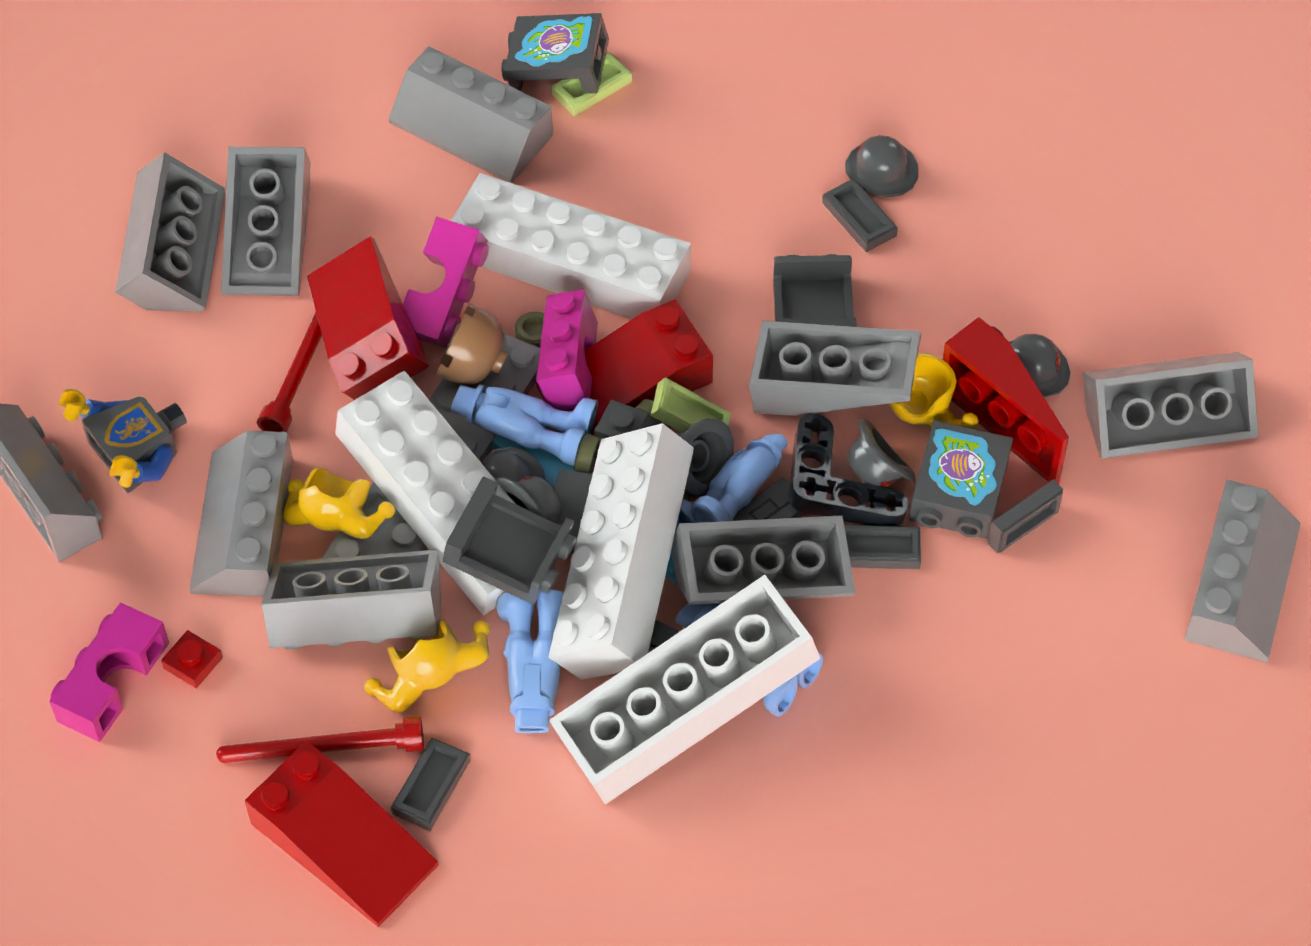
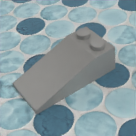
[221,146,311,296]
[749,321,921,416]

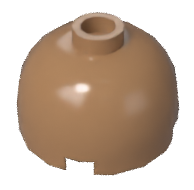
[435,303,508,385]

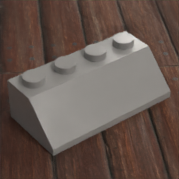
[389,46,553,183]
[115,152,225,312]
[1083,352,1258,459]
[0,403,103,562]
[190,431,293,596]
[1184,479,1301,663]
[671,516,856,605]
[261,550,441,650]

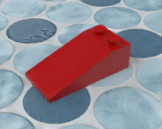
[307,236,430,400]
[536,299,713,435]
[943,317,1069,484]
[244,740,439,928]

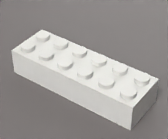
[451,173,691,319]
[335,370,515,616]
[548,423,694,680]
[549,575,821,804]

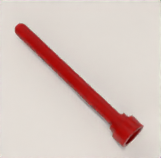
[257,312,322,432]
[216,716,424,763]

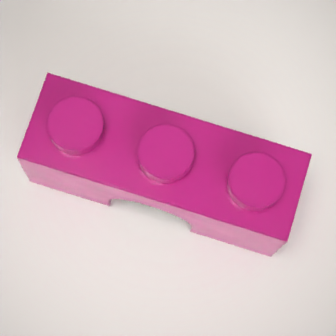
[403,216,489,348]
[536,289,598,411]
[49,602,169,742]

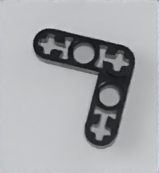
[789,413,909,526]

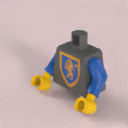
[58,389,187,494]

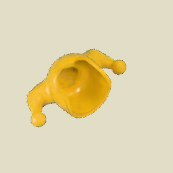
[889,353,979,429]
[283,467,395,539]
[364,619,491,713]

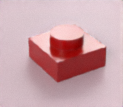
[161,630,223,689]

